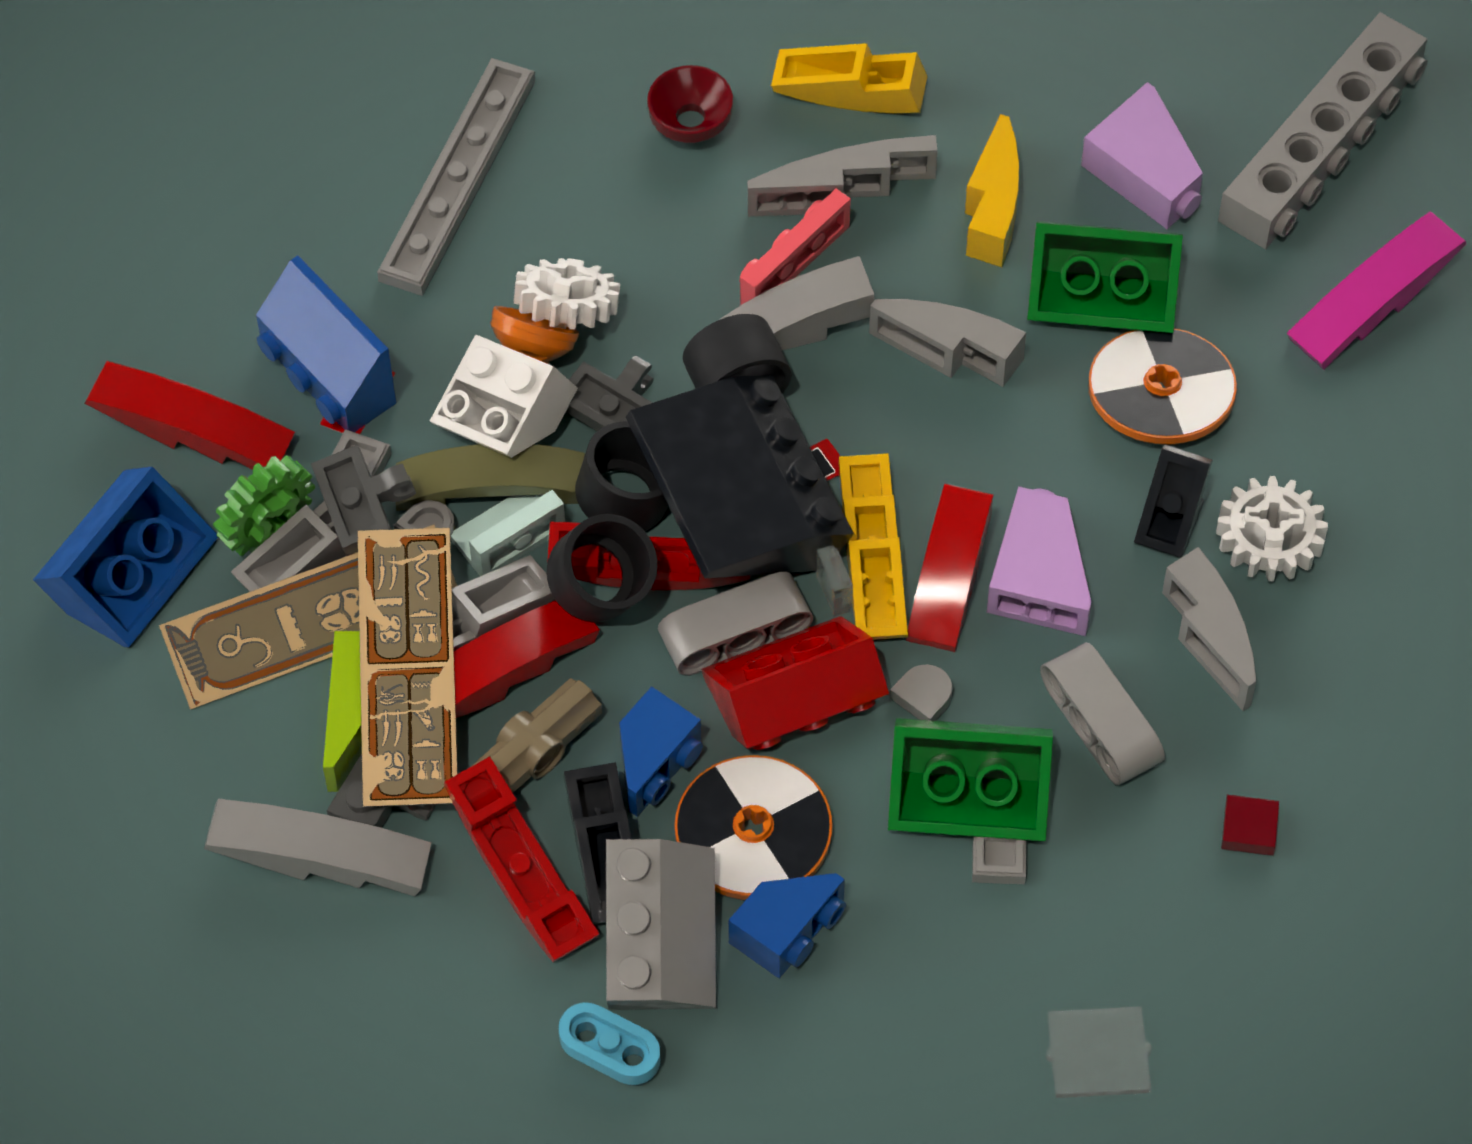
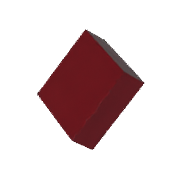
[1221,794,1279,856]

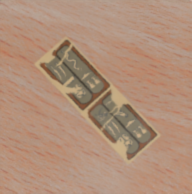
[358,528,457,807]

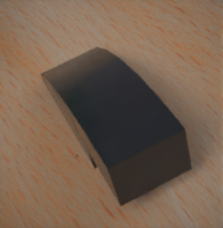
[564,762,631,924]

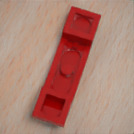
[547,521,750,591]
[444,756,599,963]

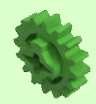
[213,455,315,556]

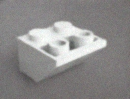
[430,334,578,458]

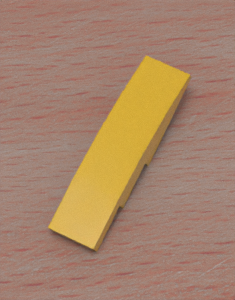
[838,453,908,640]

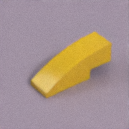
[771,43,928,113]
[965,114,1019,267]

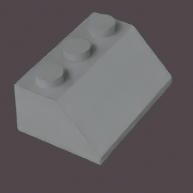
[606,839,716,1010]

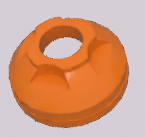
[490,306,579,364]

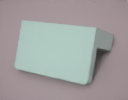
[451,490,565,576]

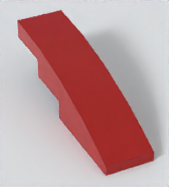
[84,361,295,470]
[454,600,600,718]

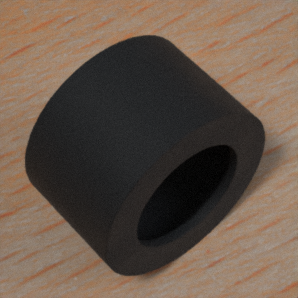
[683,314,792,394]
[575,421,668,531]
[547,514,658,622]

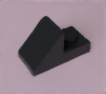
[1134,445,1213,558]

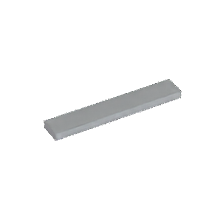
[377,58,535,296]

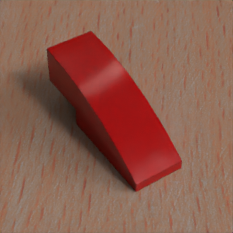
[906,484,993,652]

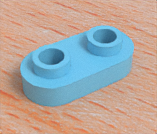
[558,1002,660,1085]

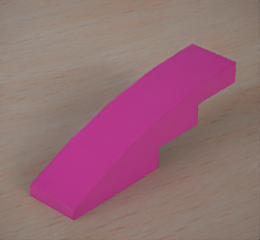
[1287,211,1466,370]

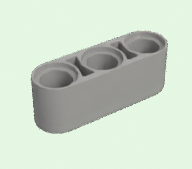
[657,572,813,675]
[1040,642,1165,785]

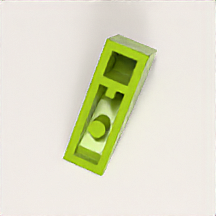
[323,631,362,792]

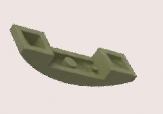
[396,444,585,511]

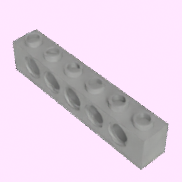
[1218,12,1427,250]

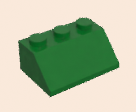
[1027,221,1183,333]
[888,718,1053,841]

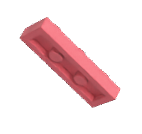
[739,188,851,305]

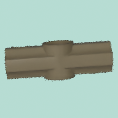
[472,678,602,793]

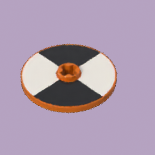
[1088,328,1237,444]
[675,755,832,900]

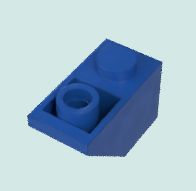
[619,686,703,817]
[728,873,846,979]

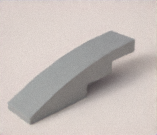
[747,135,937,217]
[204,799,432,897]

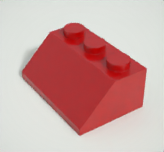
[701,616,889,749]

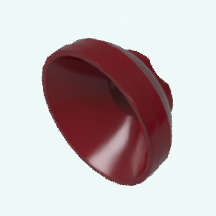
[647,65,733,143]

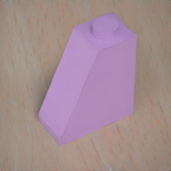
[1081,82,1203,229]
[987,486,1091,636]

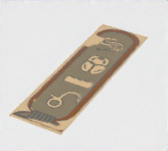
[159,525,457,709]

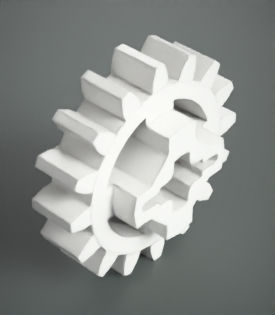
[513,258,620,329]
[1216,476,1328,581]

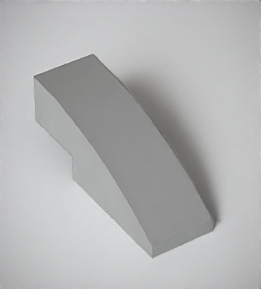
[720,256,875,351]
[869,299,1026,387]
[231,501,347,592]
[1162,547,1256,711]
[452,555,554,651]

